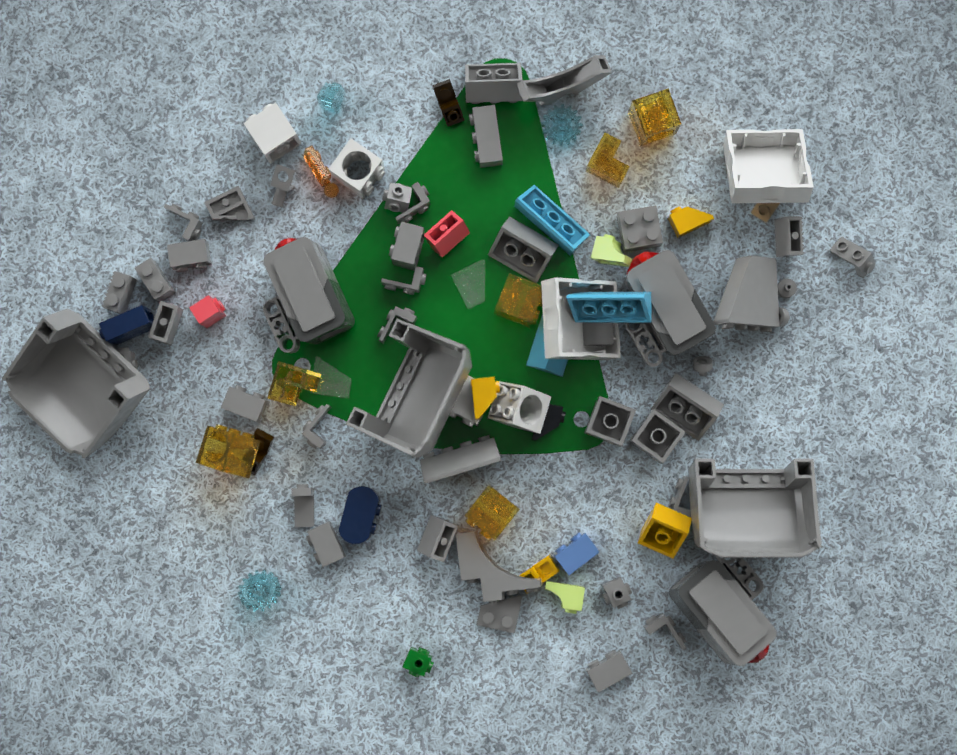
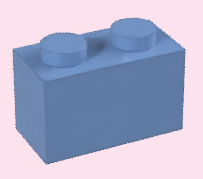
[554,532,599,575]

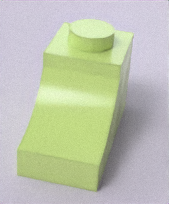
[591,234,632,267]
[544,581,585,614]

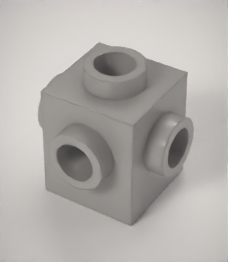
[382,183,412,213]
[602,577,632,609]

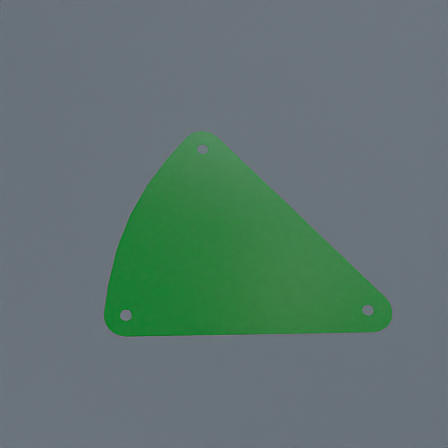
[272,58,609,454]

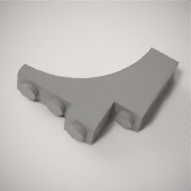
[517,55,612,105]
[456,530,543,605]

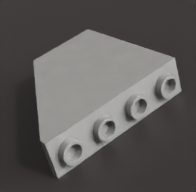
[714,255,780,332]

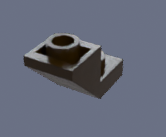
[432,79,465,127]
[238,428,274,475]

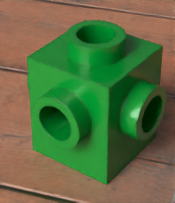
[402,647,434,678]

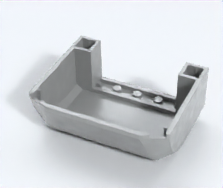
[2,309,150,459]
[346,319,472,459]
[688,459,822,558]

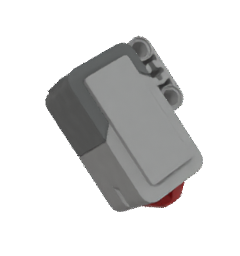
[263,237,355,353]
[625,250,716,367]
[669,556,777,666]

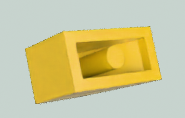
[667,206,714,238]
[471,377,500,420]

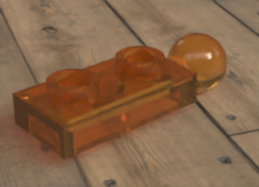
[303,145,339,198]

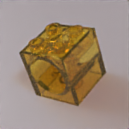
[628,88,681,146]
[495,273,542,328]
[196,424,261,478]
[464,485,520,541]

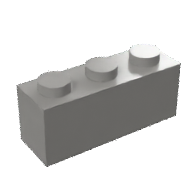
[469,105,503,168]

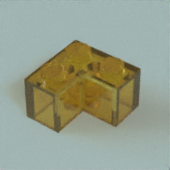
[585,133,630,188]
[267,361,321,406]

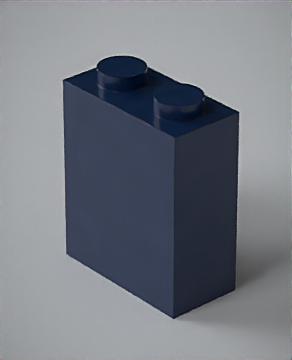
[99,305,155,345]

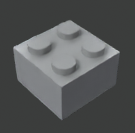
[616,205,663,253]
[389,222,425,271]
[584,396,636,447]
[629,409,685,464]

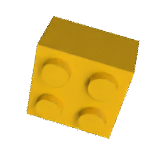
[638,502,692,559]

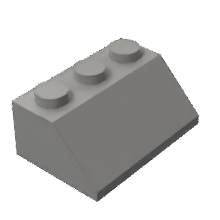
[465,63,523,104]
[488,216,559,283]
[651,373,724,441]

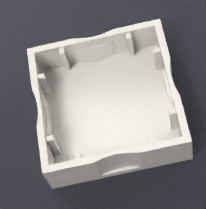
[723,129,814,203]
[541,277,621,360]

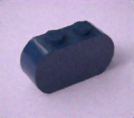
[339,486,382,544]

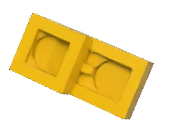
[519,554,560,594]

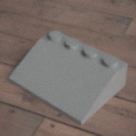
[420,435,501,484]

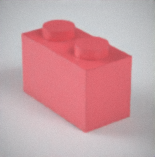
[424,210,470,257]
[189,295,226,328]

